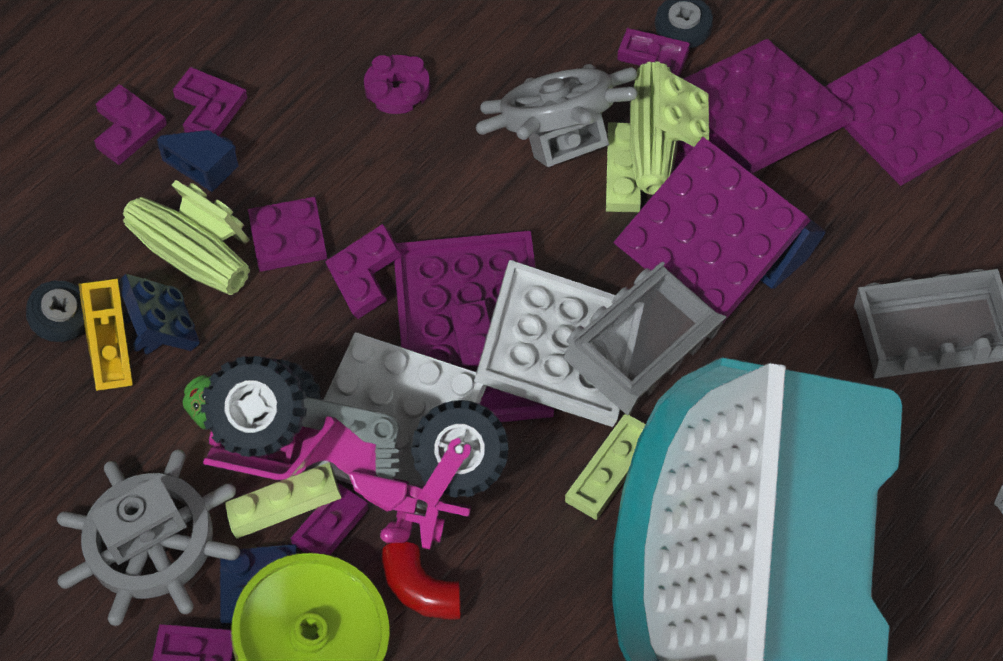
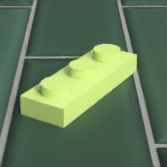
[606,123,641,212]
[565,414,646,520]
[225,462,342,539]

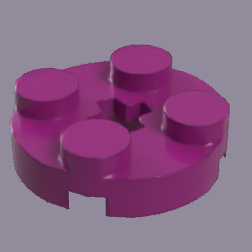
[364,55,430,114]

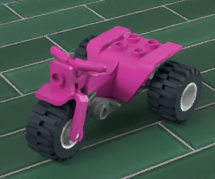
[201,356,508,549]

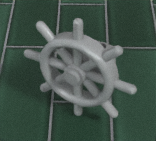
[476,64,637,167]
[57,449,240,626]

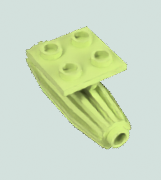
[630,61,709,195]
[123,180,250,295]

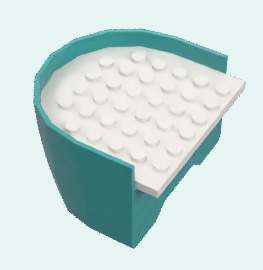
[612,358,902,661]

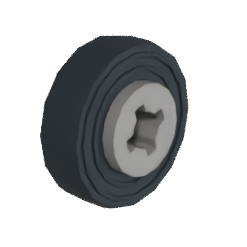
[655,0,713,48]
[26,281,85,342]

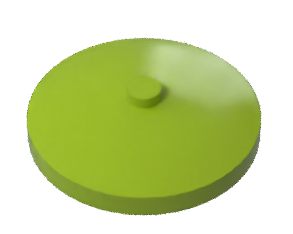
[231,553,389,661]

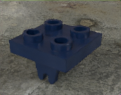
[118,274,200,354]

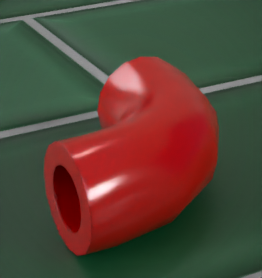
[382,542,461,620]

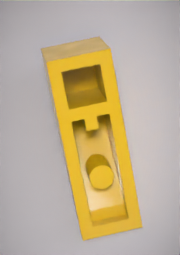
[79,279,132,391]

